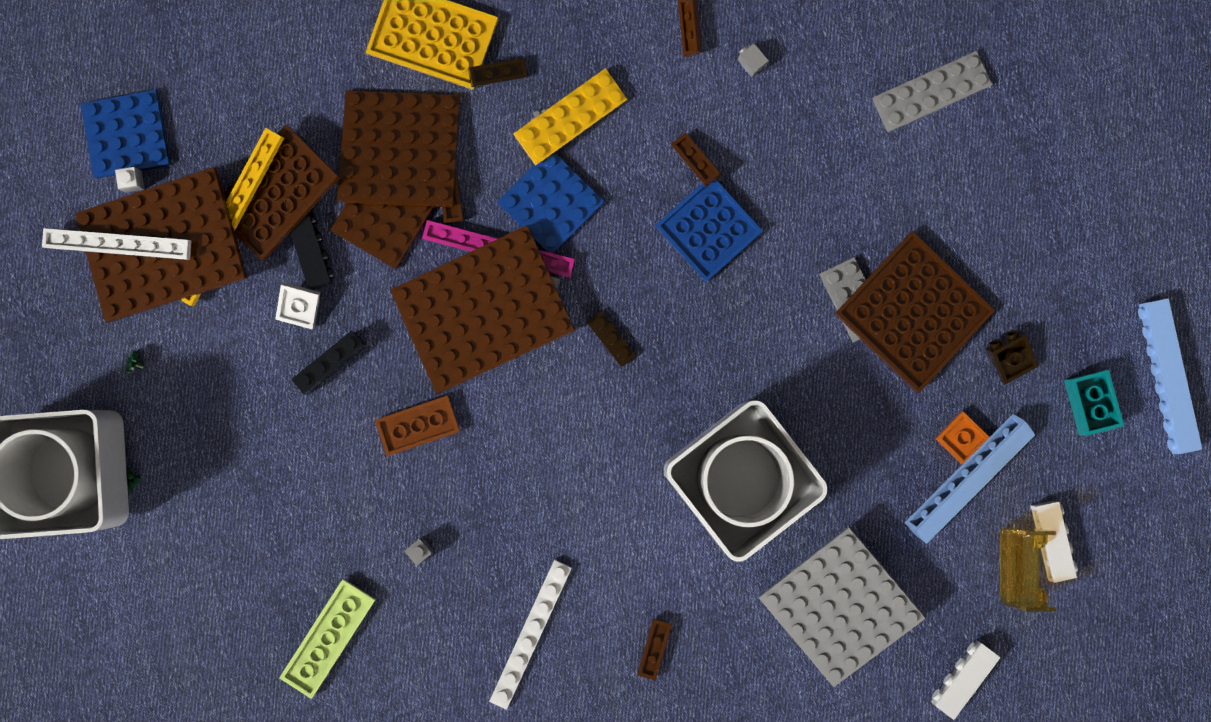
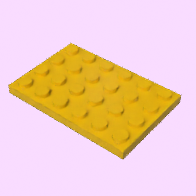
[366,0,499,90]

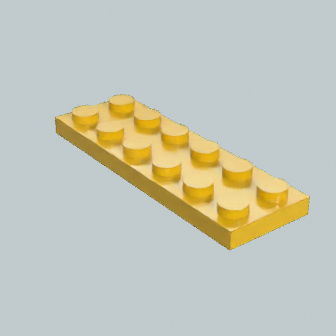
[513,68,628,166]

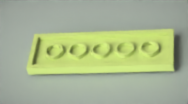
[279,579,376,699]

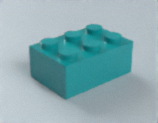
[1064,370,1124,436]

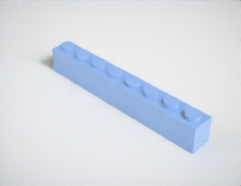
[1138,298,1202,454]
[905,414,1035,544]

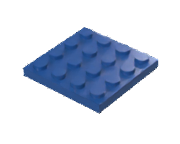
[81,90,171,179]
[497,153,604,254]
[655,180,763,283]

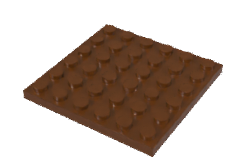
[337,91,460,207]
[834,231,995,393]

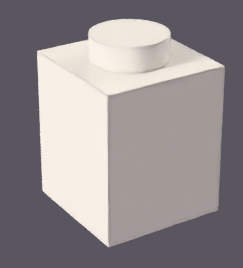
[115,167,145,193]

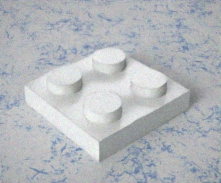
[276,282,321,329]

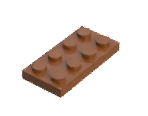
[375,395,461,456]

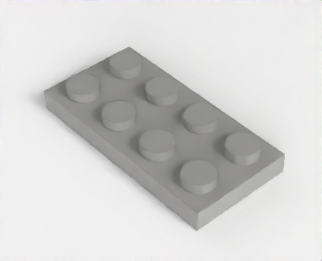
[819,257,865,342]

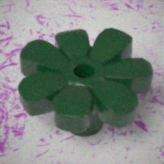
[125,350,145,374]
[126,468,141,492]

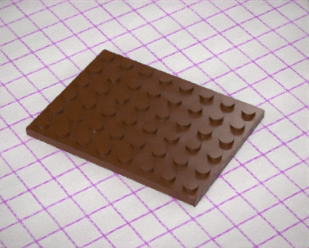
[75,167,248,323]
[390,225,576,394]

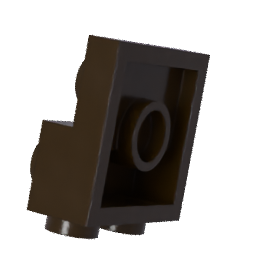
[985,330,1039,384]

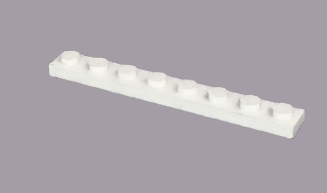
[42,228,192,260]
[489,559,572,710]

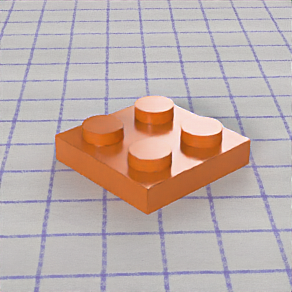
[935,411,989,465]

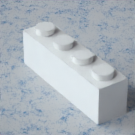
[1031,501,1078,583]
[931,640,1000,720]

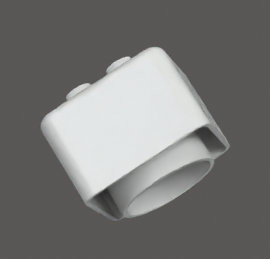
[664,401,827,561]
[0,410,129,539]

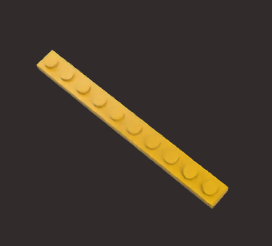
[182,128,284,306]

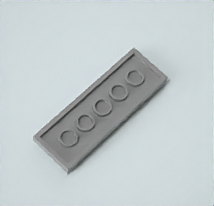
[872,51,992,133]

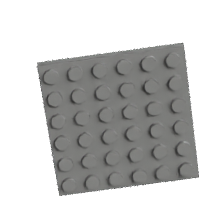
[759,526,926,687]

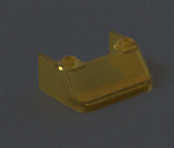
[1000,527,1056,612]

